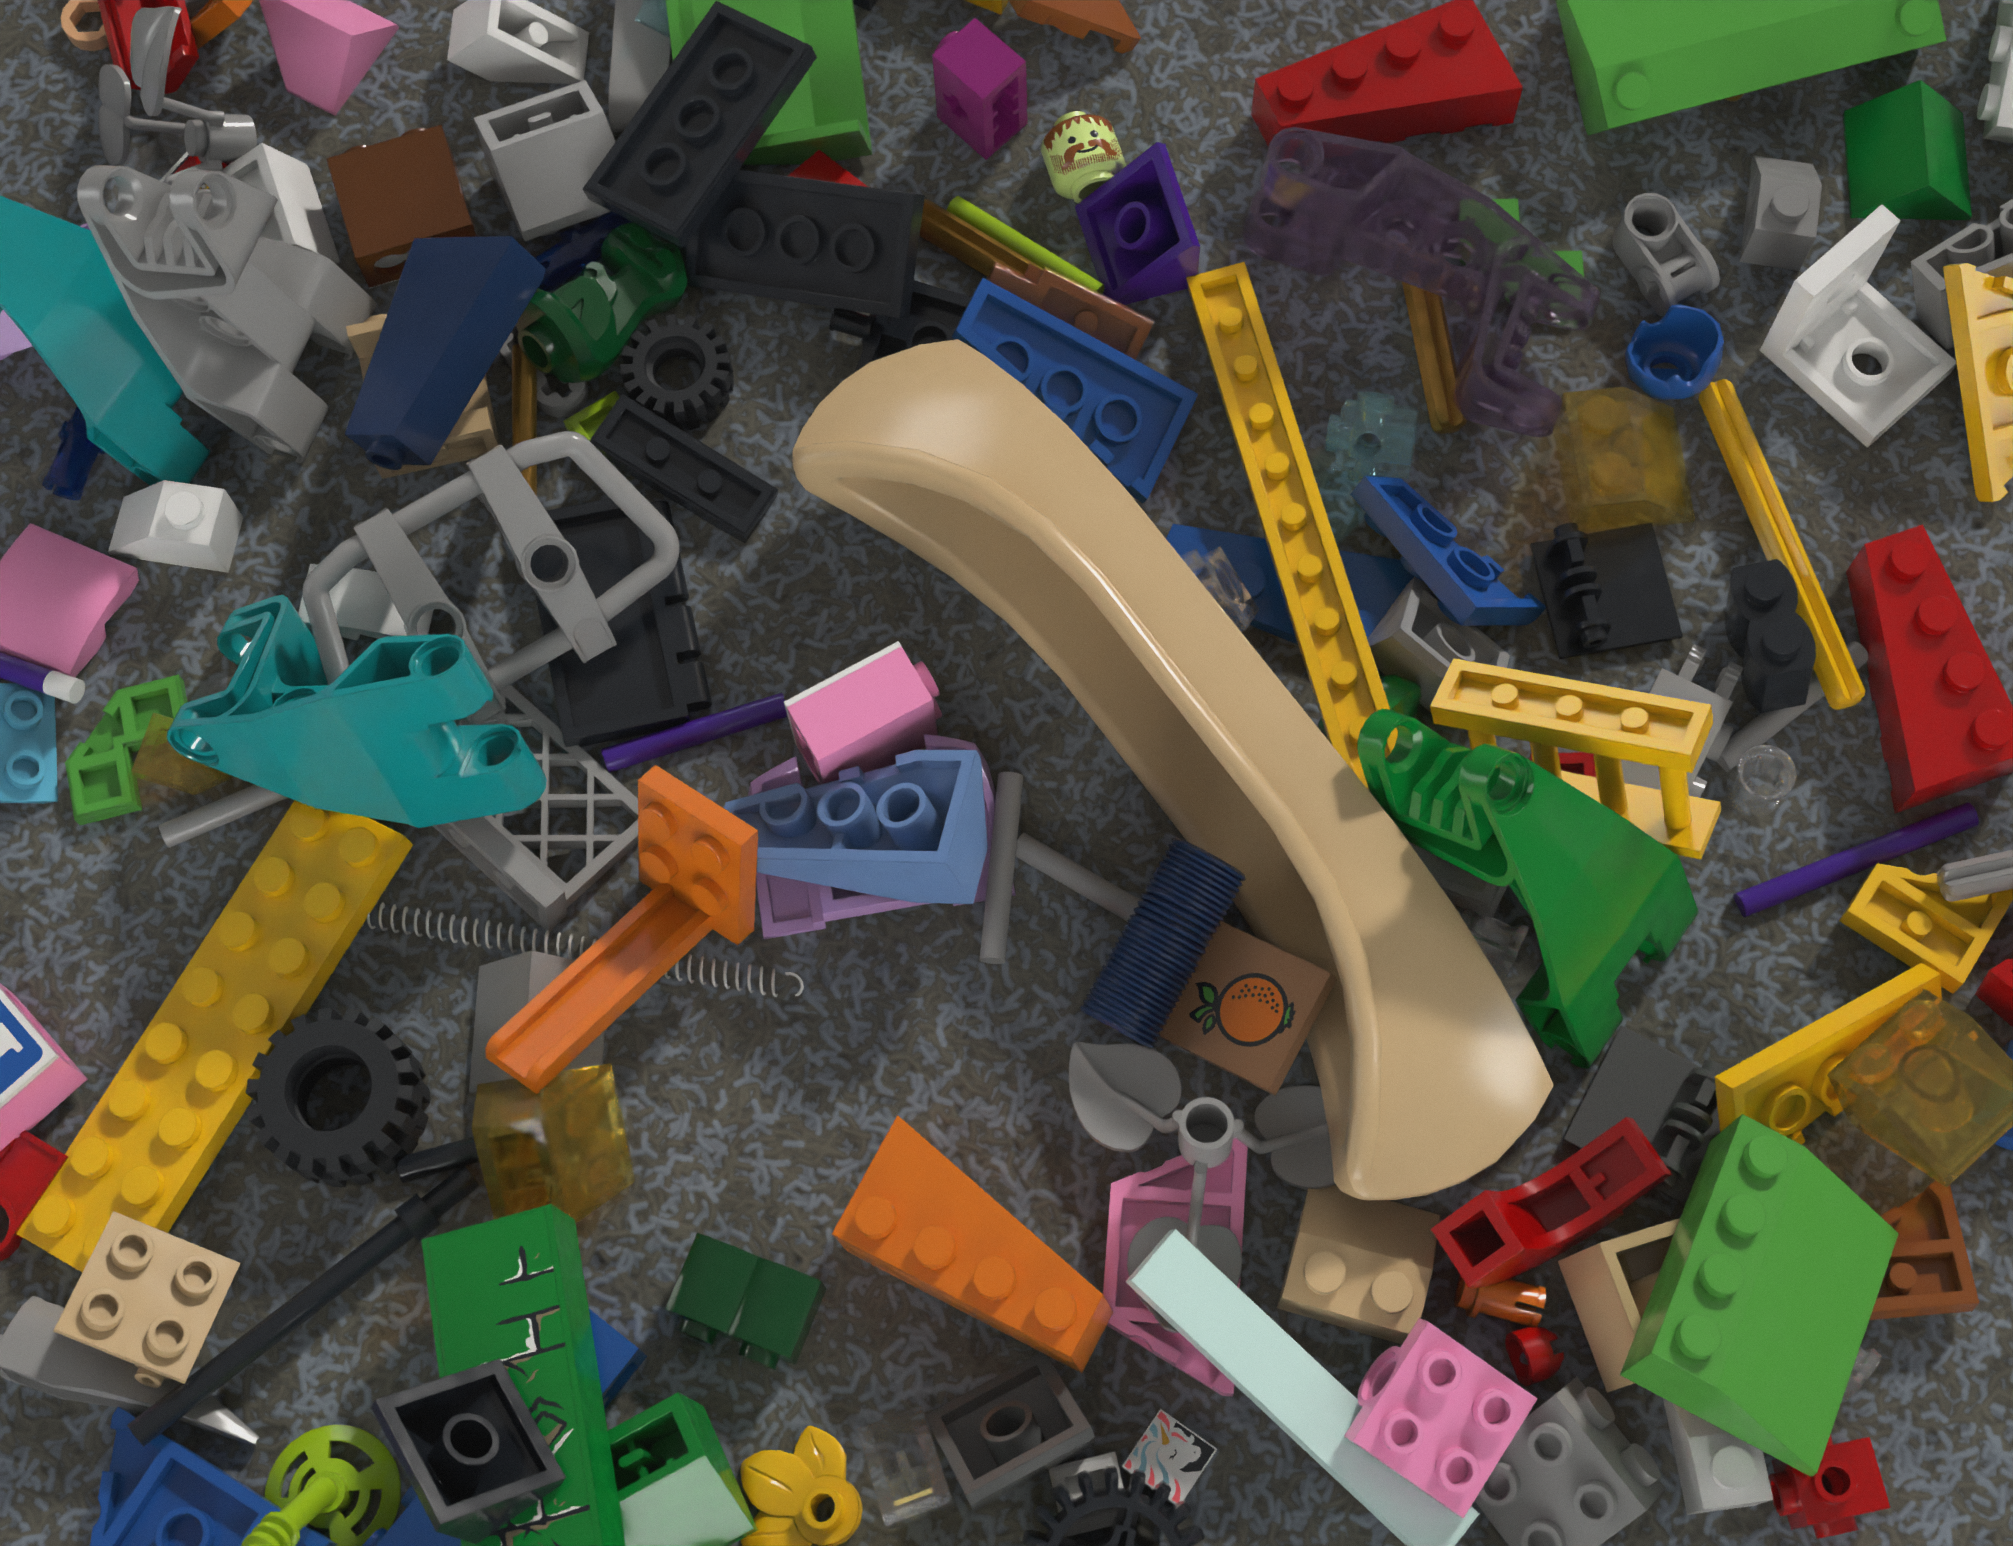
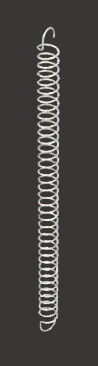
[362,902,804,997]

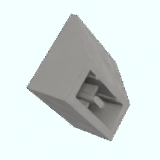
[474,80,615,241]

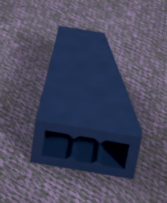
[345,236,546,470]

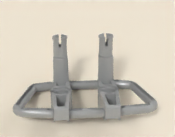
[302,431,680,725]

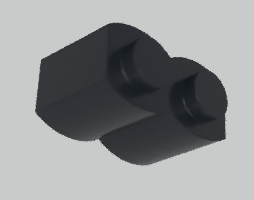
[1725,559,1816,713]

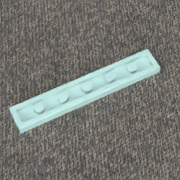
[1126,1229,1479,1546]

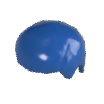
[1625,304,1724,400]

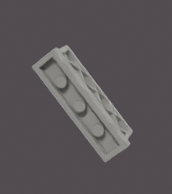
[433,659,638,933]

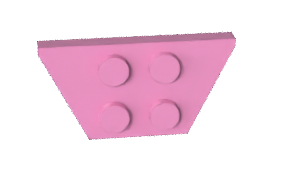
[1103,1138,1248,1396]

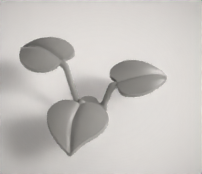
[98,6,257,186]
[1069,1042,1335,1333]

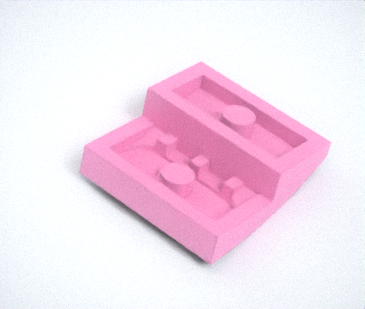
[0,523,139,677]

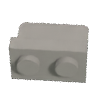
[1474,1376,1666,1546]

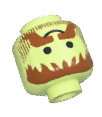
[1041,111,1126,203]

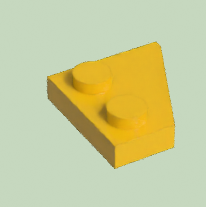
[1839,863,2013,994]

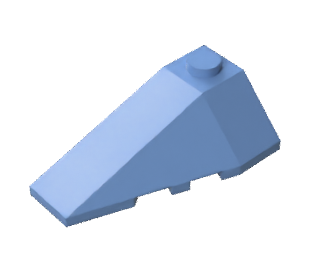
[724,750,988,904]

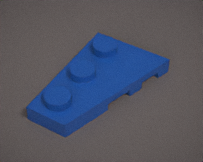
[1350,476,1547,626]

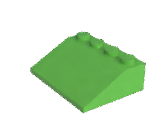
[1620,1114,1899,1477]

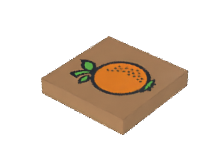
[1160,921,1337,1096]

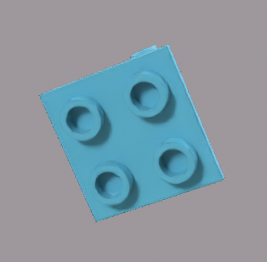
[0,683,58,804]

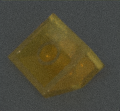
[1552,387,1695,533]
[1827,988,2013,1188]

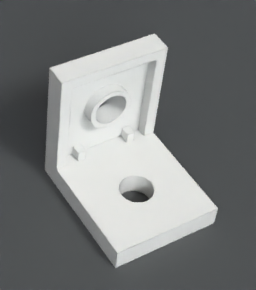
[1760,204,1957,448]

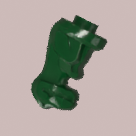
[516,223,687,383]

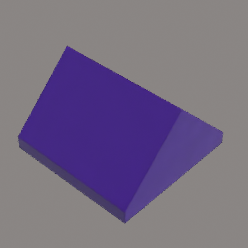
[1075,142,1200,305]

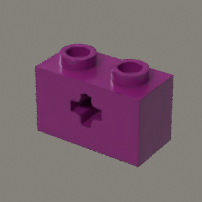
[932,18,1028,160]

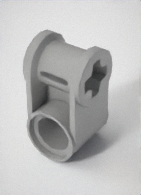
[1613,193,1720,316]

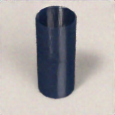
[1080,838,1246,1049]

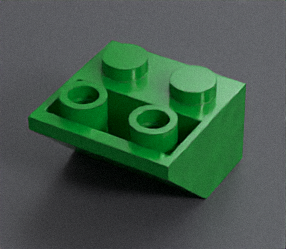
[608,1392,758,1546]

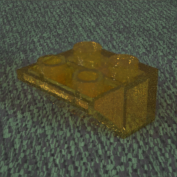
[471,1063,635,1223]

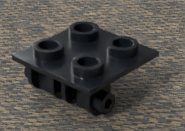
[1530,523,1683,659]

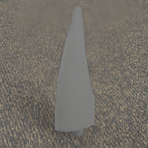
[0,1296,260,1447]

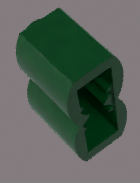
[665,1233,826,1370]

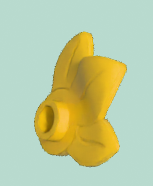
[740,1425,862,1546]

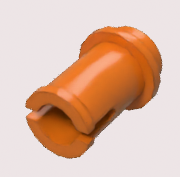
[1455,1275,1546,1327]

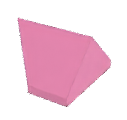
[259,0,399,116]

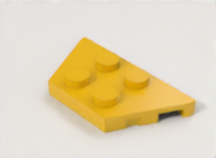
[1943,263,2013,502]

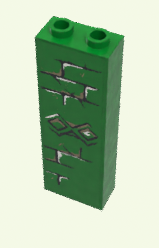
[421,1204,626,1546]

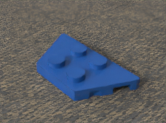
[90,1406,337,1546]

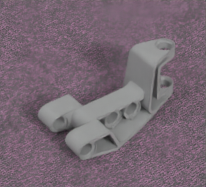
[77,165,376,463]

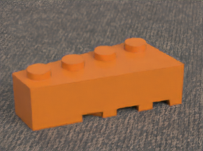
[832,1115,1113,1373]

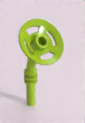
[241,1425,401,1546]

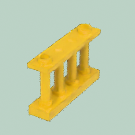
[1430,658,1721,860]

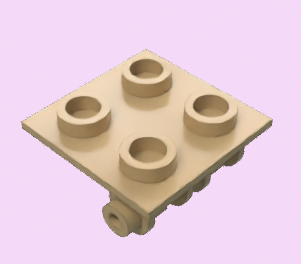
[53,1211,241,1388]

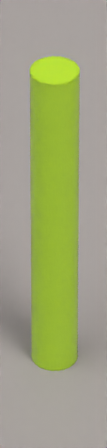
[947,195,1105,294]

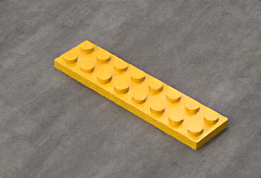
[16,800,413,1272]

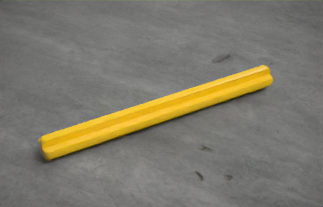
[1698,379,1866,710]

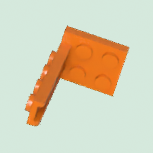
[485,765,758,1094]

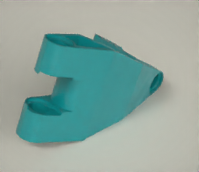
[0,196,211,486]
[167,595,547,828]

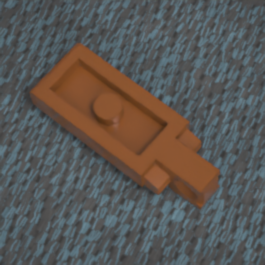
[987,262,1154,360]

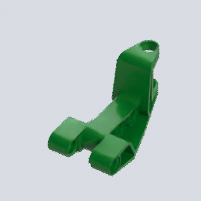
[1357,709,1699,1069]

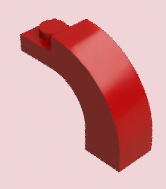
[1431,1117,1672,1288]

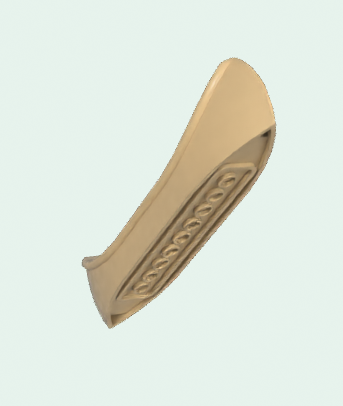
[792,339,1554,1200]

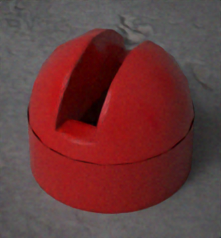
[1505,1326,1564,1386]

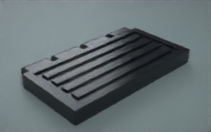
[530,492,712,747]

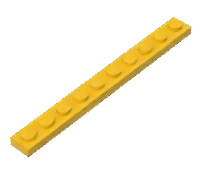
[1186,262,1398,790]

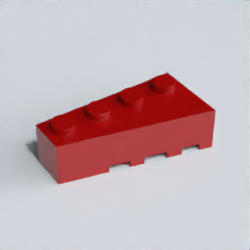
[1251,0,1523,161]
[1846,524,2013,814]

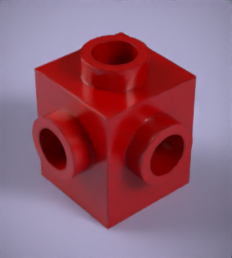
[1769,1434,1891,1539]

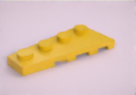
[1714,963,1943,1145]

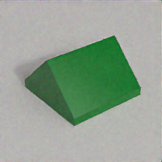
[1843,79,1972,220]

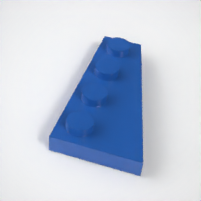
[952,278,1198,503]
[1166,524,1414,674]

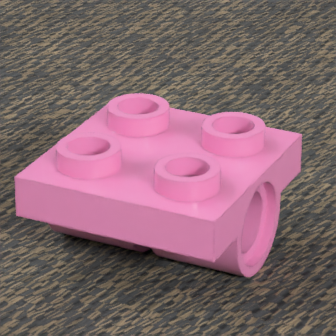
[1344,1318,1537,1518]

